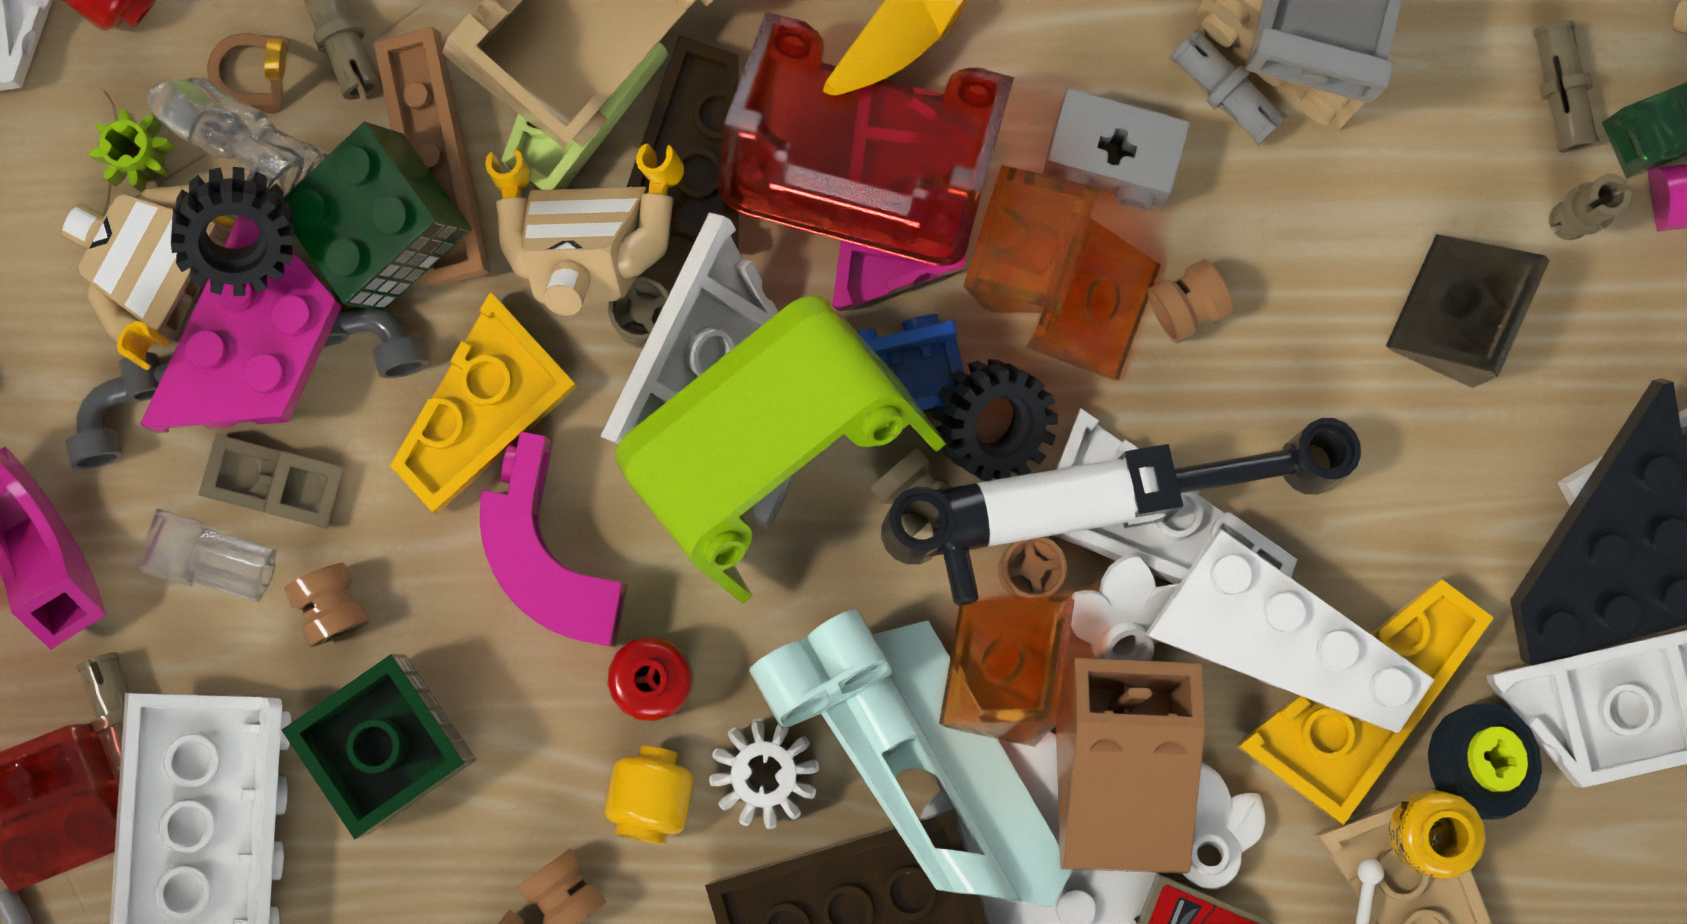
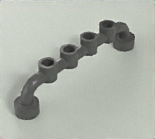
[65,298,429,469]

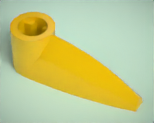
[823,0,968,95]

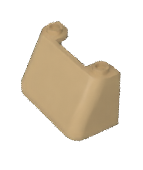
[442,0,713,148]

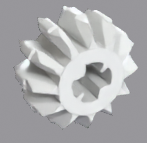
[709,718,819,829]

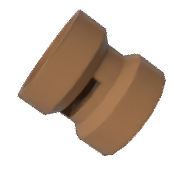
[1147,259,1234,344]
[998,537,1067,601]
[284,562,369,647]
[517,849,607,924]

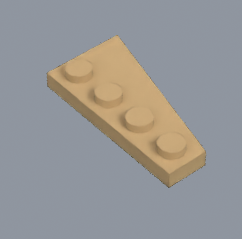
[1314,789,1492,924]

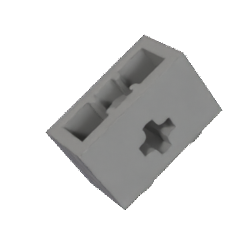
[1042,88,1190,211]

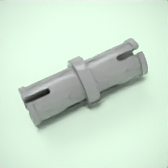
[1170,29,1287,145]

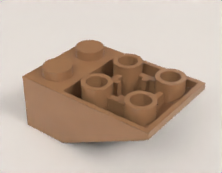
[1054,658,1205,873]

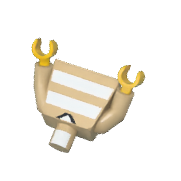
[485,143,684,316]
[62,181,235,370]

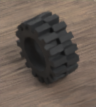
[171,167,294,296]
[932,359,1058,481]

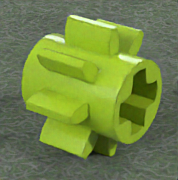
[89,109,176,192]

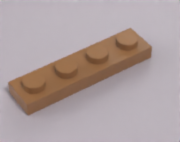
[373,26,491,288]

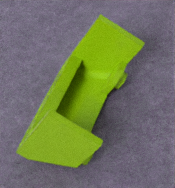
[615,295,946,604]

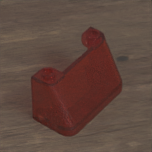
[718,11,1014,266]

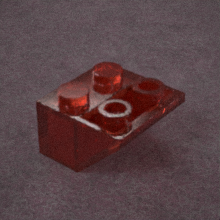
[0,723,119,893]

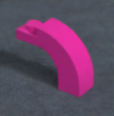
[480,432,628,647]
[0,446,106,650]

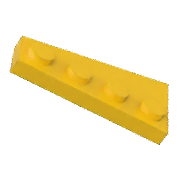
[1235,579,1494,825]

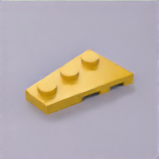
[390,291,578,515]

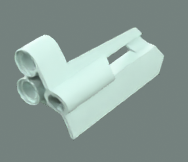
[749,608,1073,907]

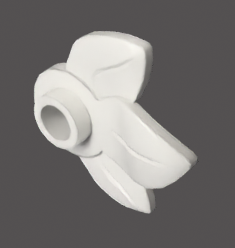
[1068,553,1180,661]
[1181,762,1266,890]

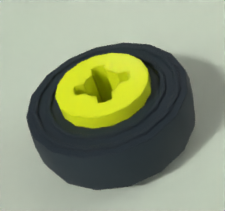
[1428,704,1542,820]

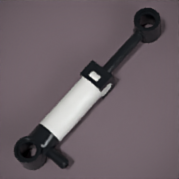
[881,418,1361,606]

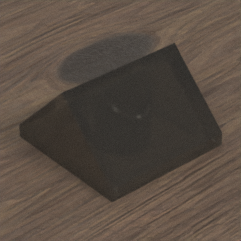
[1386,234,1550,388]

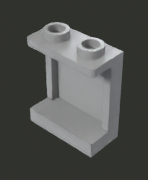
[1245,0,1403,104]

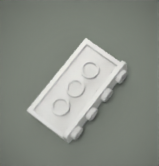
[110,693,291,924]

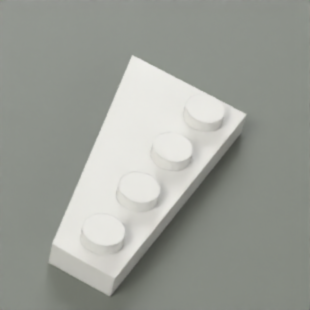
[1052,408,1297,584]
[1144,529,1435,733]

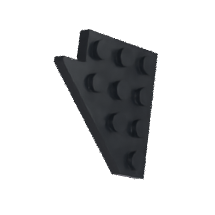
[1510,378,1687,666]

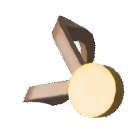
[207,33,288,113]

